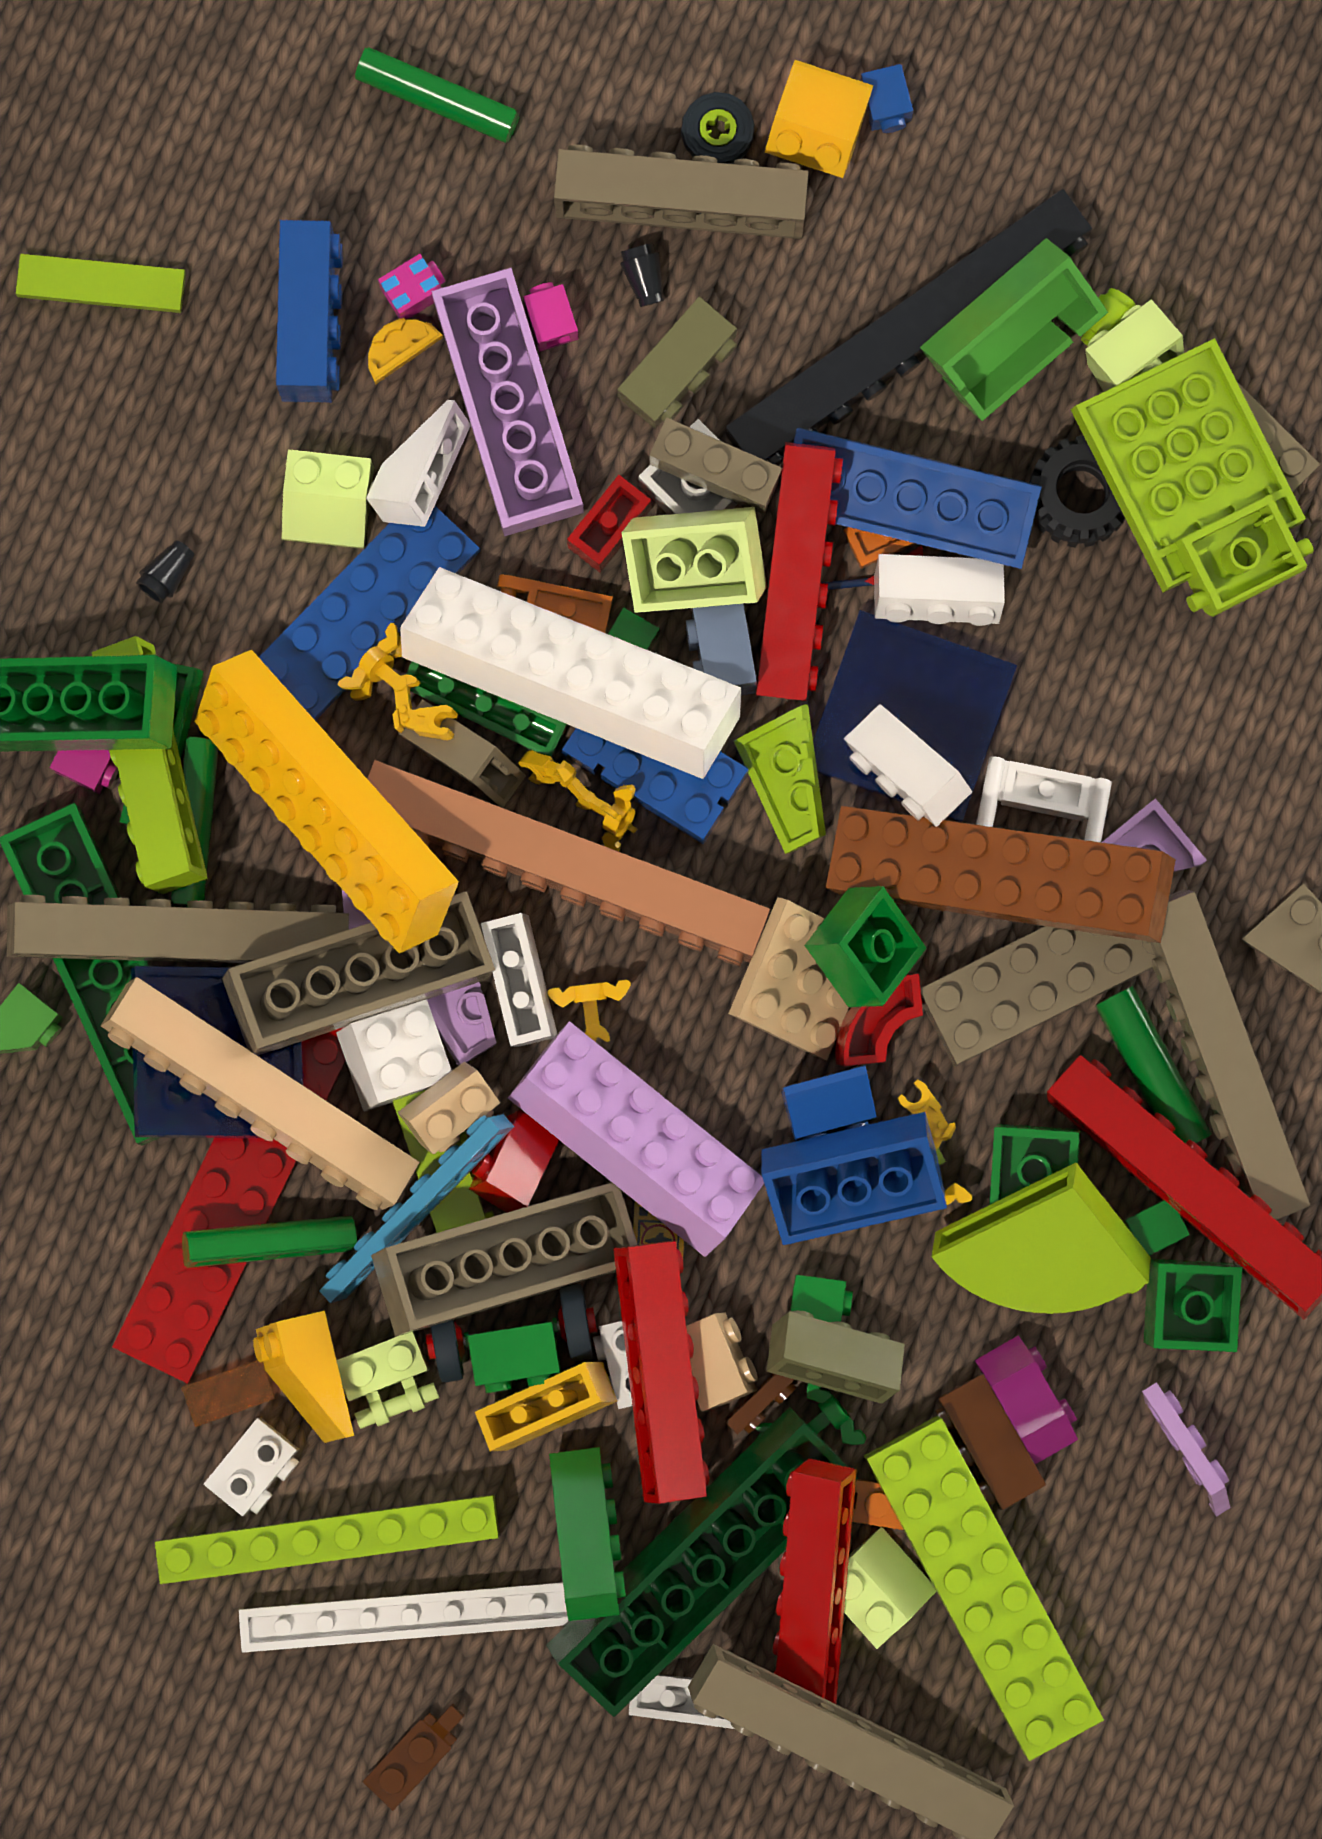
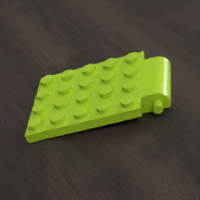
[1070,338,1314,617]

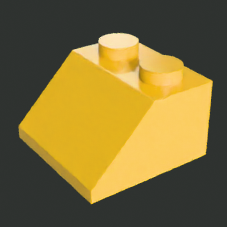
[765,60,874,178]

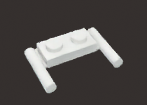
[976,756,1112,842]

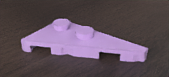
[1101,798,1207,872]

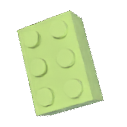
[622,507,767,613]

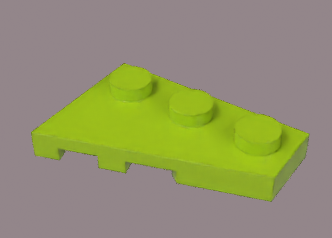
[734,704,826,854]

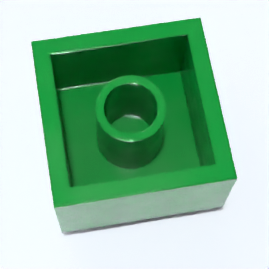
[804,886,926,1007]
[990,1124,1081,1205]
[1143,1259,1242,1352]

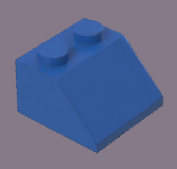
[781,1066,877,1141]

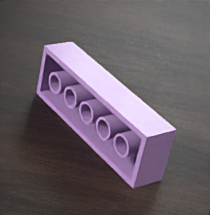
[431,268,584,537]
[508,1021,764,1257]

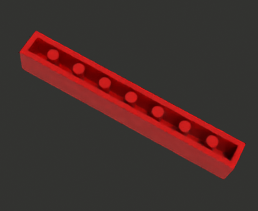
[1047,1055,1322,1320]

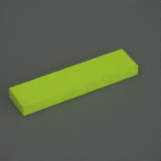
[16,254,186,313]

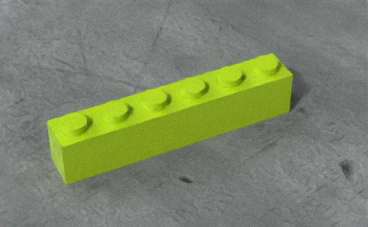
[92,636,208,894]

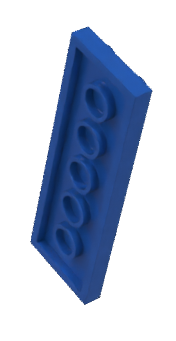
[794,428,1042,569]
[259,506,480,721]

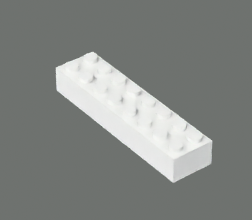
[400,567,741,779]

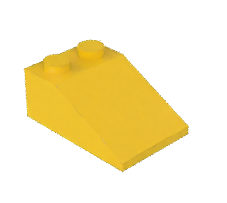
[253,1311,354,1443]

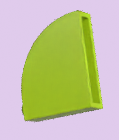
[931,1163,1151,1314]

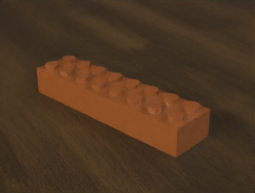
[826,806,1176,943]

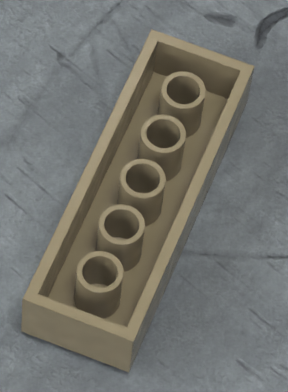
[554,145,809,239]
[222,891,495,1056]
[920,926,1156,1067]
[371,1183,637,1337]

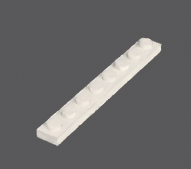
[239,1582,570,1653]

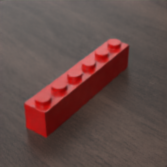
[756,442,843,701]
[613,1241,709,1504]
[773,1459,857,1704]

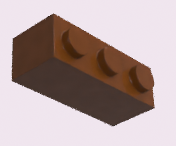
[935,1374,1046,1510]

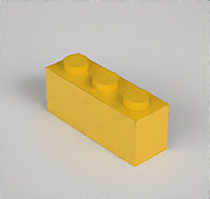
[475,1362,618,1451]

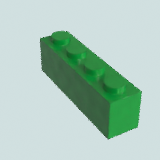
[549,1447,626,1621]

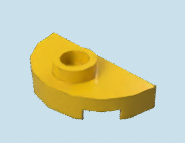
[368,318,443,385]

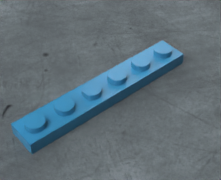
[319,1114,514,1303]

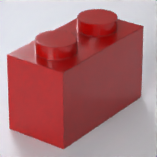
[567,475,652,573]
[469,1110,559,1213]

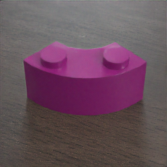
[975,1335,1078,1464]

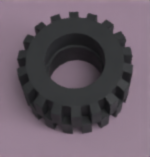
[1029,436,1125,547]

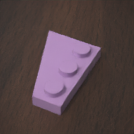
[427,982,496,1066]
[1142,1382,1231,1517]

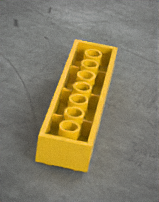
[195,650,459,954]

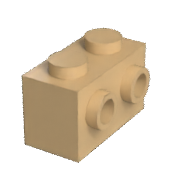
[397,1061,500,1154]
[686,1312,758,1412]

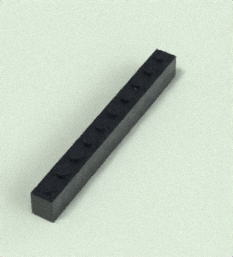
[725,189,1092,466]

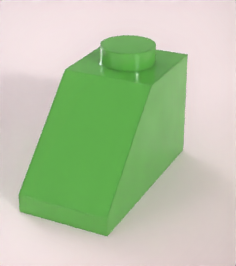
[0,983,63,1054]

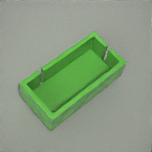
[920,238,1108,421]

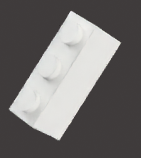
[874,554,1005,626]
[844,704,972,827]
[481,913,557,1047]

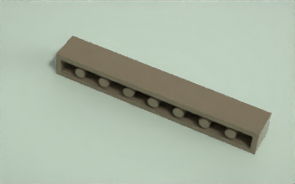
[1144,889,1311,1220]
[7,895,349,964]
[688,1644,1014,1839]

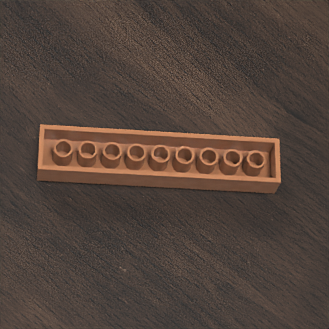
[367,760,770,967]

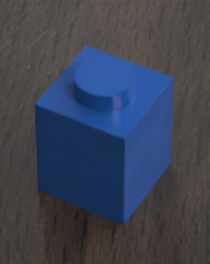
[860,64,913,133]

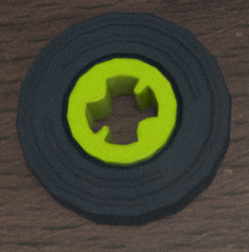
[681,92,755,164]

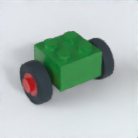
[426,1284,597,1393]

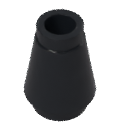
[620,243,664,307]
[136,540,195,603]

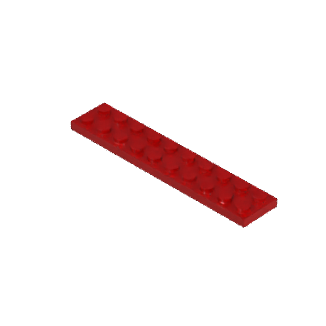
[112,1027,346,1384]

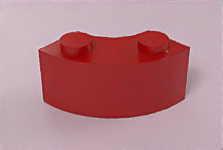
[835,972,923,1066]

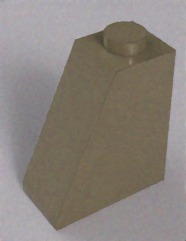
[399,699,526,808]

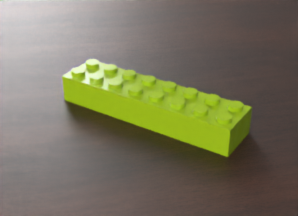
[863,1415,1104,1761]

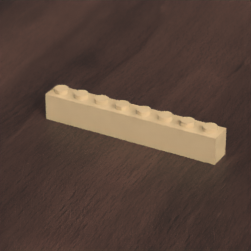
[101,977,420,1210]

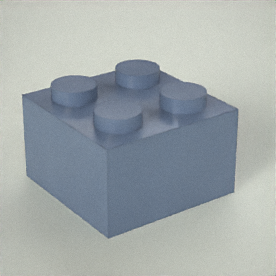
[685,604,757,696]

